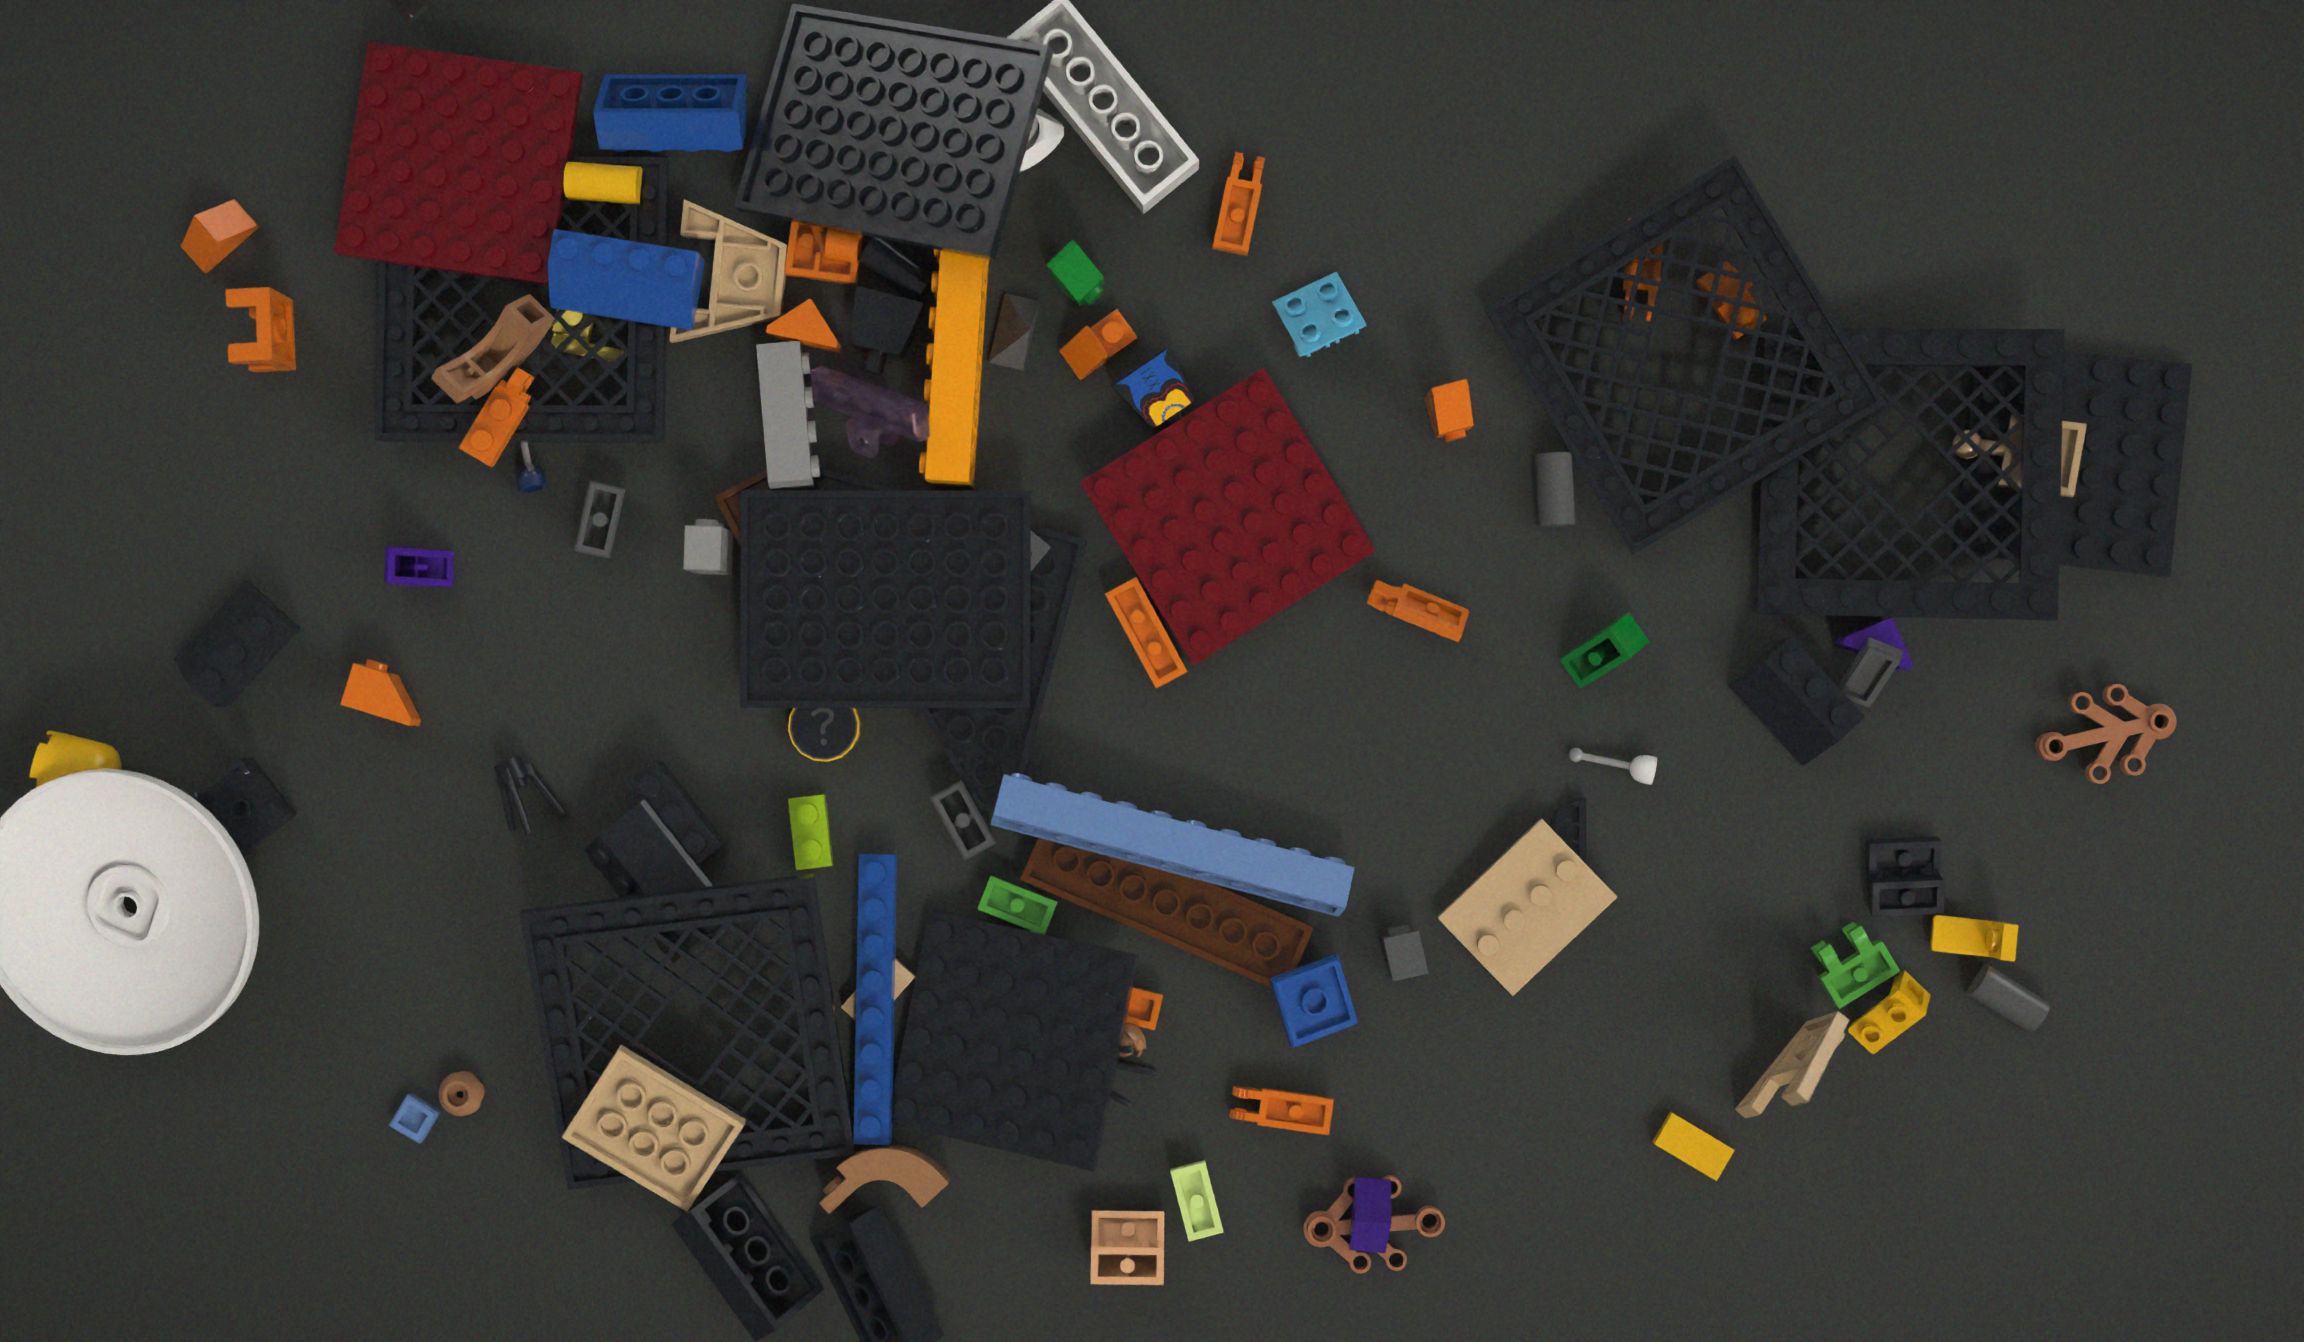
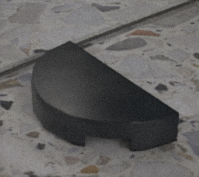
[1550,797,1586,864]

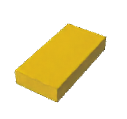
[1652,1111,1735,1181]

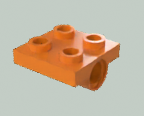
[784,221,864,285]

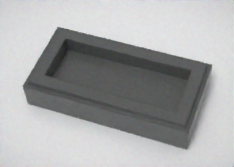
[1838,637,1903,708]

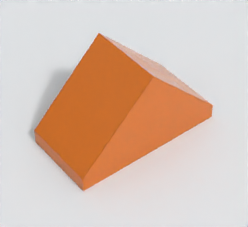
[181,199,259,274]
[766,298,842,353]

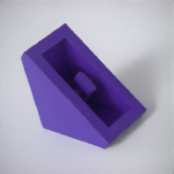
[384,547,454,587]
[1834,617,1913,672]
[1349,1176,1391,1253]

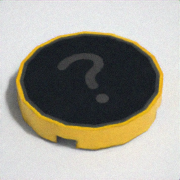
[788,708,861,762]

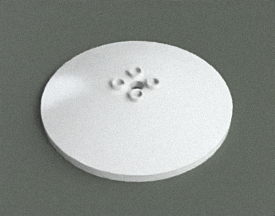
[0,769,259,1055]

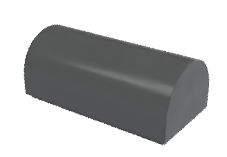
[1535,452,1575,527]
[574,481,626,559]
[930,780,996,860]
[1965,963,2050,1033]

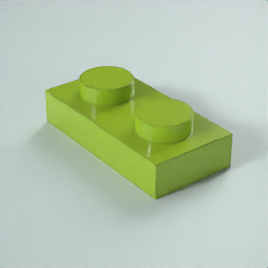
[788,794,833,870]

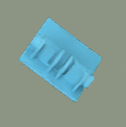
[1272,272,1367,358]

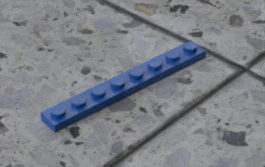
[853,854,897,1145]

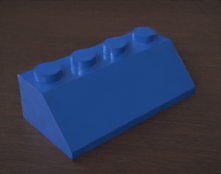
[593,74,747,152]
[548,229,705,331]

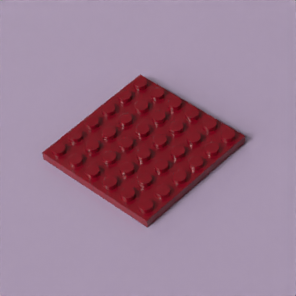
[334,42,583,286]
[1079,367,1376,665]

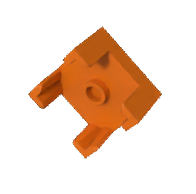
[225,287,296,372]

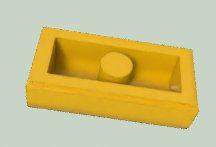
[563,161,643,205]

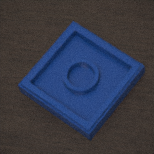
[1269,954,1358,1048]

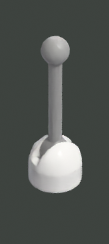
[1569,748,1657,785]

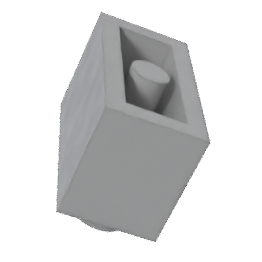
[683,519,733,575]

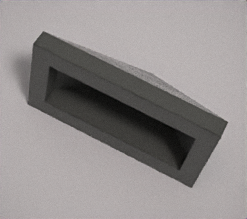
[989,293,1040,371]

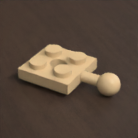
[1953,414,2087,497]

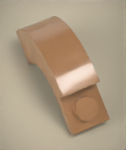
[431,294,555,403]
[819,1143,952,1214]

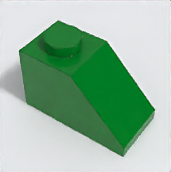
[1047,239,1105,308]
[1560,612,1650,689]

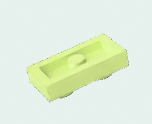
[1170,1160,1224,1242]

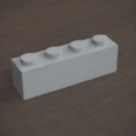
[756,341,820,490]

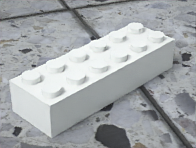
[1007,0,1199,214]

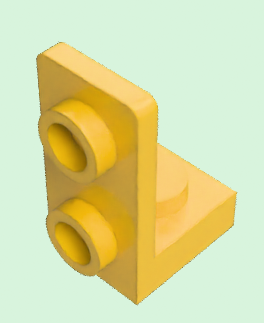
[1930,915,2018,961]
[1848,970,1931,1054]

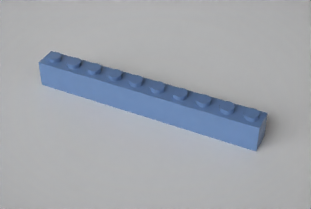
[990,773,1355,917]

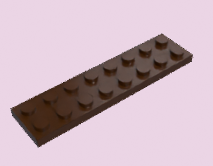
[1020,838,1314,987]

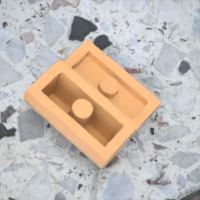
[1091,1211,1164,1285]

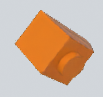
[1424,379,1474,442]
[340,659,421,726]

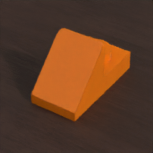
[1695,261,1767,340]
[1059,309,1138,380]

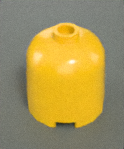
[29,730,122,792]

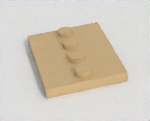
[1437,818,1617,996]
[561,1045,746,1212]

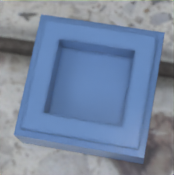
[389,1093,441,1144]

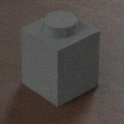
[1381,924,1428,981]

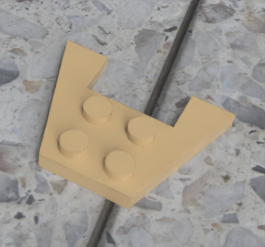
[669,199,788,343]
[1735,1011,1849,1118]

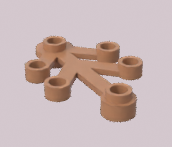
[2035,684,2177,784]
[1303,1175,1445,1274]

